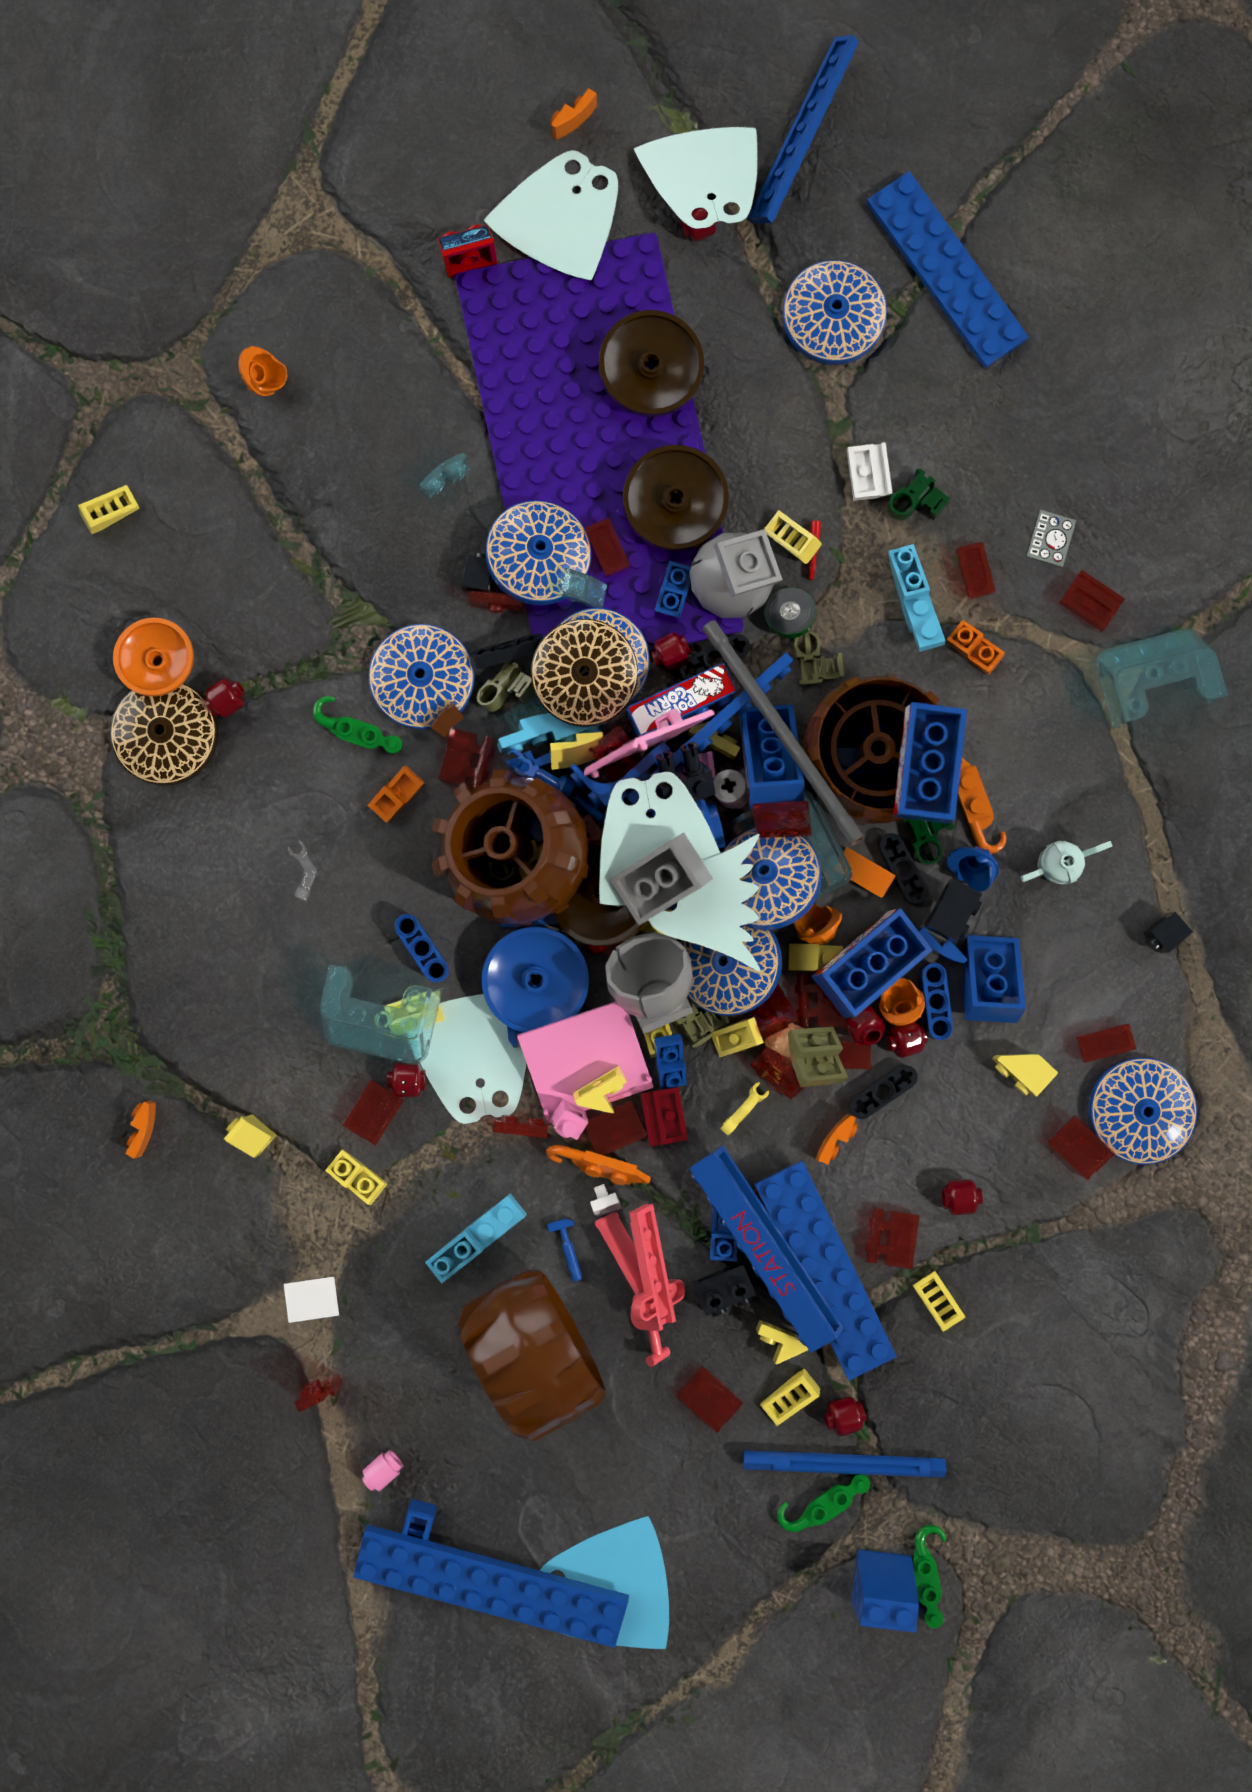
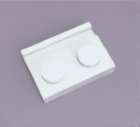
[847,443,892,501]

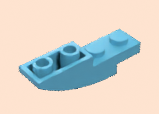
[888,544,945,652]
[497,713,605,755]
[425,1193,527,1283]

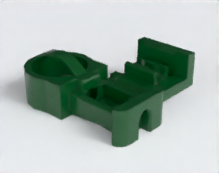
[888,468,950,520]
[903,818,954,866]

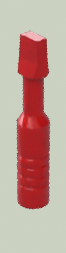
[809,520,821,581]

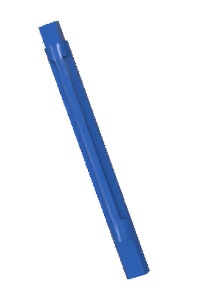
[743,1451,947,1477]

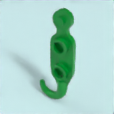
[313,696,403,754]
[777,1474,870,1532]
[912,1525,946,1628]

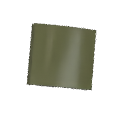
[788,1026,848,1087]

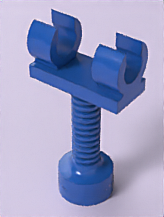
[505,749,574,797]

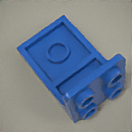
[570,741,670,812]

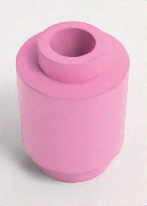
[362,1450,403,1491]

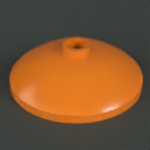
[113,618,194,696]

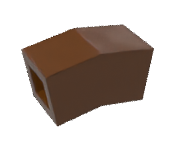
[430,702,464,737]

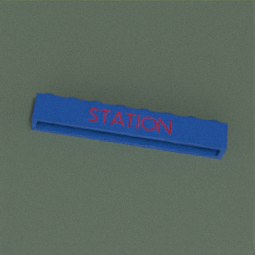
[689,1145,844,1353]

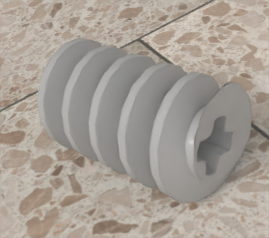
[713,769,748,809]

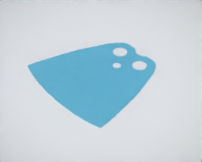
[540,1516,669,1649]

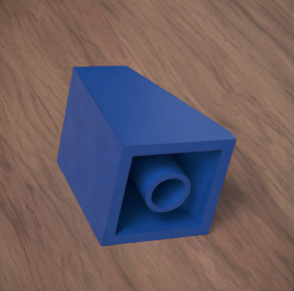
[851,1549,919,1633]

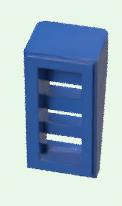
[402,1499,437,1541]

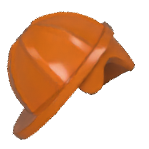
[238,346,287,397]
[793,904,842,946]
[879,978,925,1026]

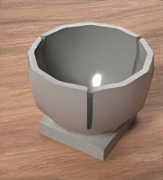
[689,529,783,618]
[605,932,693,1034]

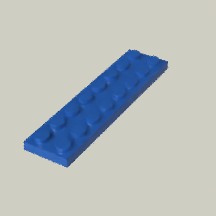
[866,171,1029,369]
[754,1160,897,1381]

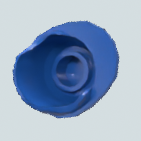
[948,846,999,892]

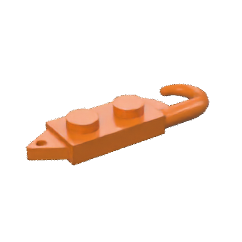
[957,758,1006,854]
[546,1145,651,1185]

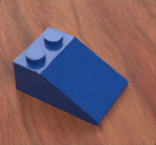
[963,935,1026,1023]

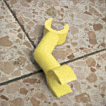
[720,1082,769,1136]

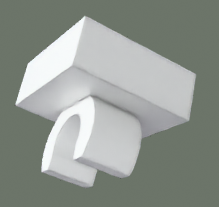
[590,1184,622,1217]

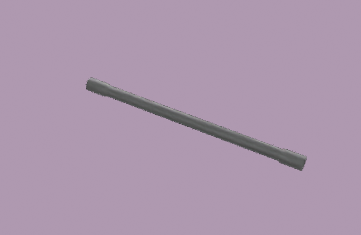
[702,620,865,846]

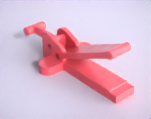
[595,1204,685,1367]

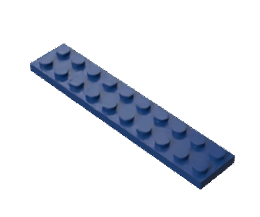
[353,1525,629,1648]

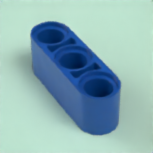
[395,914,450,983]
[918,963,953,1040]

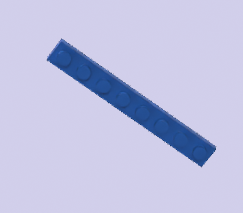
[748,35,859,224]
[626,653,793,805]

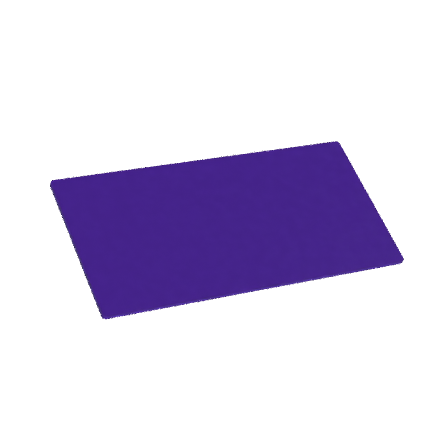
[455,233,744,652]

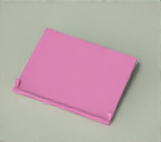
[584,709,714,778]
[517,1001,654,1124]

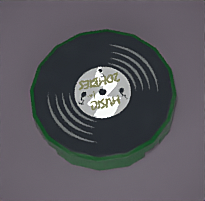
[764,587,817,639]

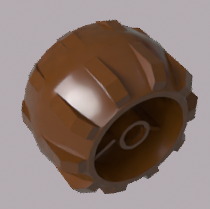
[803,672,940,826]
[432,769,591,926]
[458,1270,606,1441]

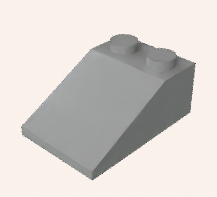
[610,832,713,925]

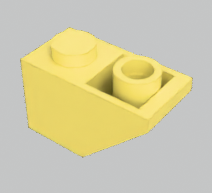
[992,1054,1058,1096]
[224,1115,277,1158]

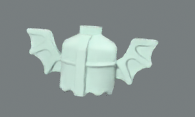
[1020,840,1112,886]

